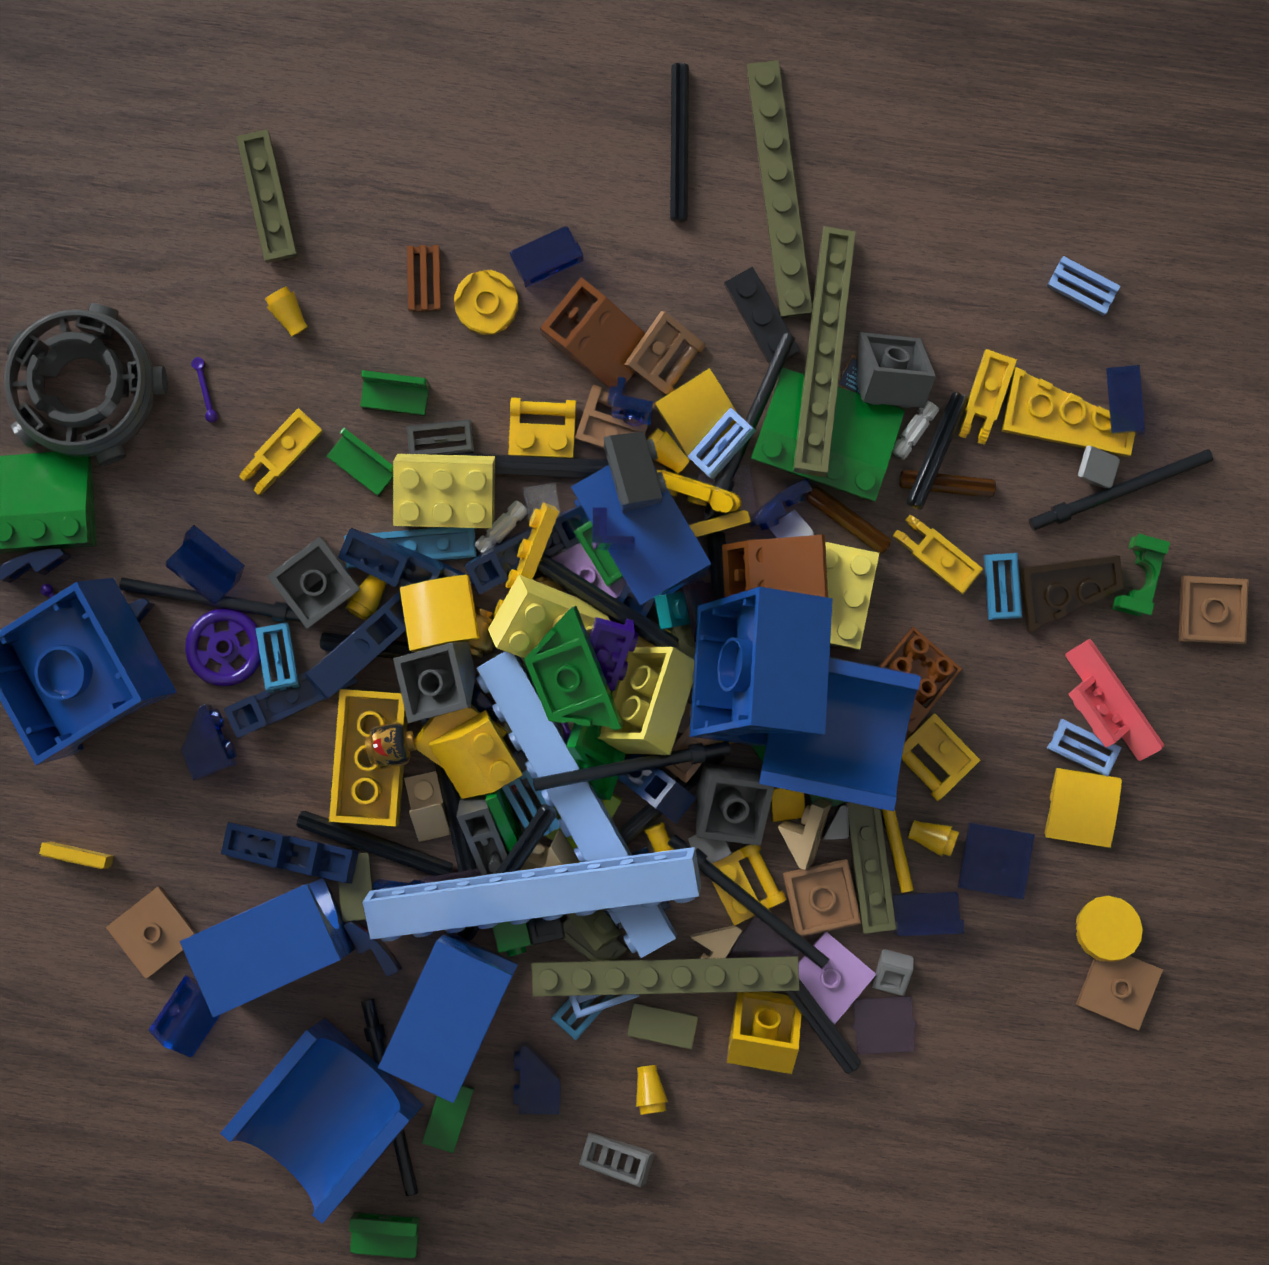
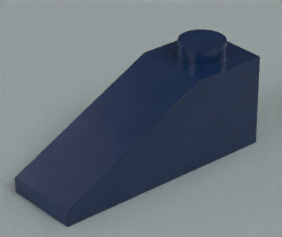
[618,754,696,824]

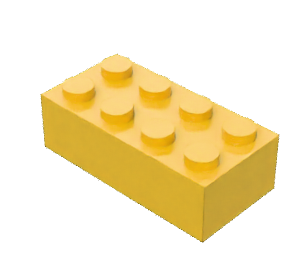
[329,689,408,827]

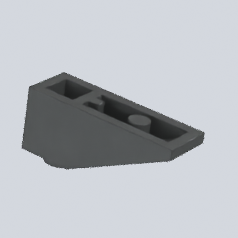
[456,794,509,876]

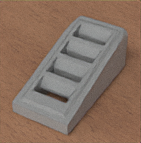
[579,1132,655,1187]

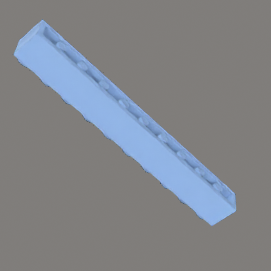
[476,651,677,958]
[362,847,701,942]

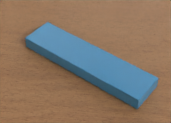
[344,527,477,569]

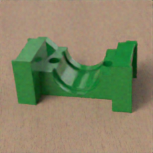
[1112,533,1170,617]

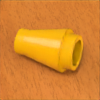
[265,286,308,337]
[646,428,690,474]
[345,575,387,621]
[908,820,959,857]
[636,1065,668,1115]

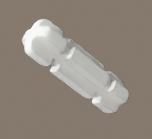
[892,400,939,460]
[475,500,528,553]

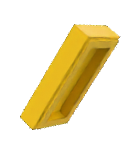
[689,510,751,537]
[39,841,114,869]

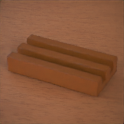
[407,245,441,312]

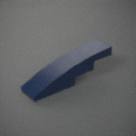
[338,528,474,589]
[221,822,359,884]

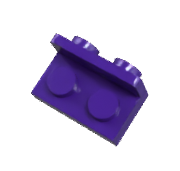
[589,617,638,691]

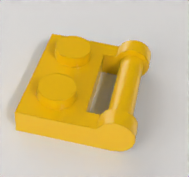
[508,397,576,458]
[901,713,981,801]
[711,844,787,926]

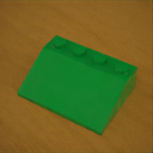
[750,368,905,502]
[0,452,97,554]

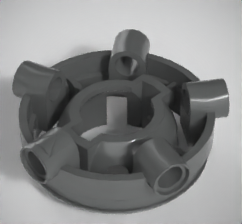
[4,303,168,466]

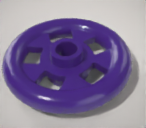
[185,609,261,686]

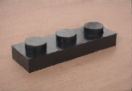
[724,267,800,365]

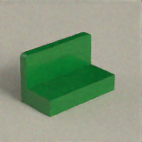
[360,370,430,417]
[327,427,393,497]
[349,1212,420,1258]

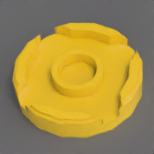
[454,270,518,335]
[1076,896,1143,962]

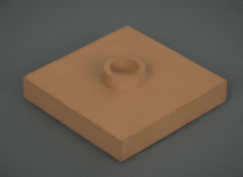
[1178,576,1249,645]
[783,859,862,937]
[106,886,197,979]
[1076,956,1163,1031]

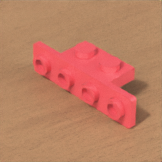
[1065,639,1164,761]

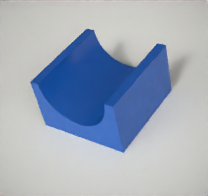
[571,465,711,607]
[0,578,177,765]
[689,587,833,746]
[759,657,921,811]
[179,878,356,1018]
[378,932,519,1103]
[220,1018,424,1224]

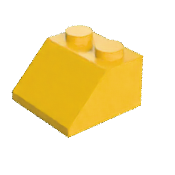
[428,710,523,799]
[727,991,801,1074]

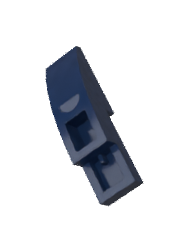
[305,591,406,700]

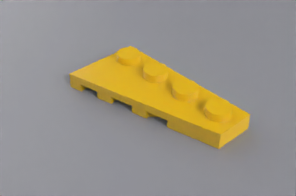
[1001,367,1137,457]

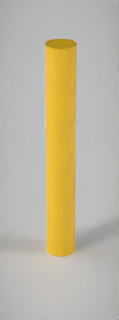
[881,809,914,893]

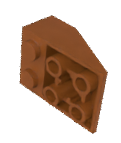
[540,277,645,395]
[722,534,828,597]
[878,626,962,739]

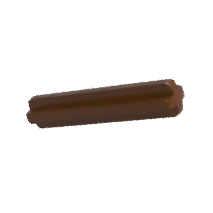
[899,470,996,498]
[806,486,892,554]

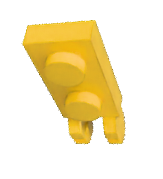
[958,349,1017,445]
[239,408,324,495]
[657,470,742,513]
[893,515,983,595]

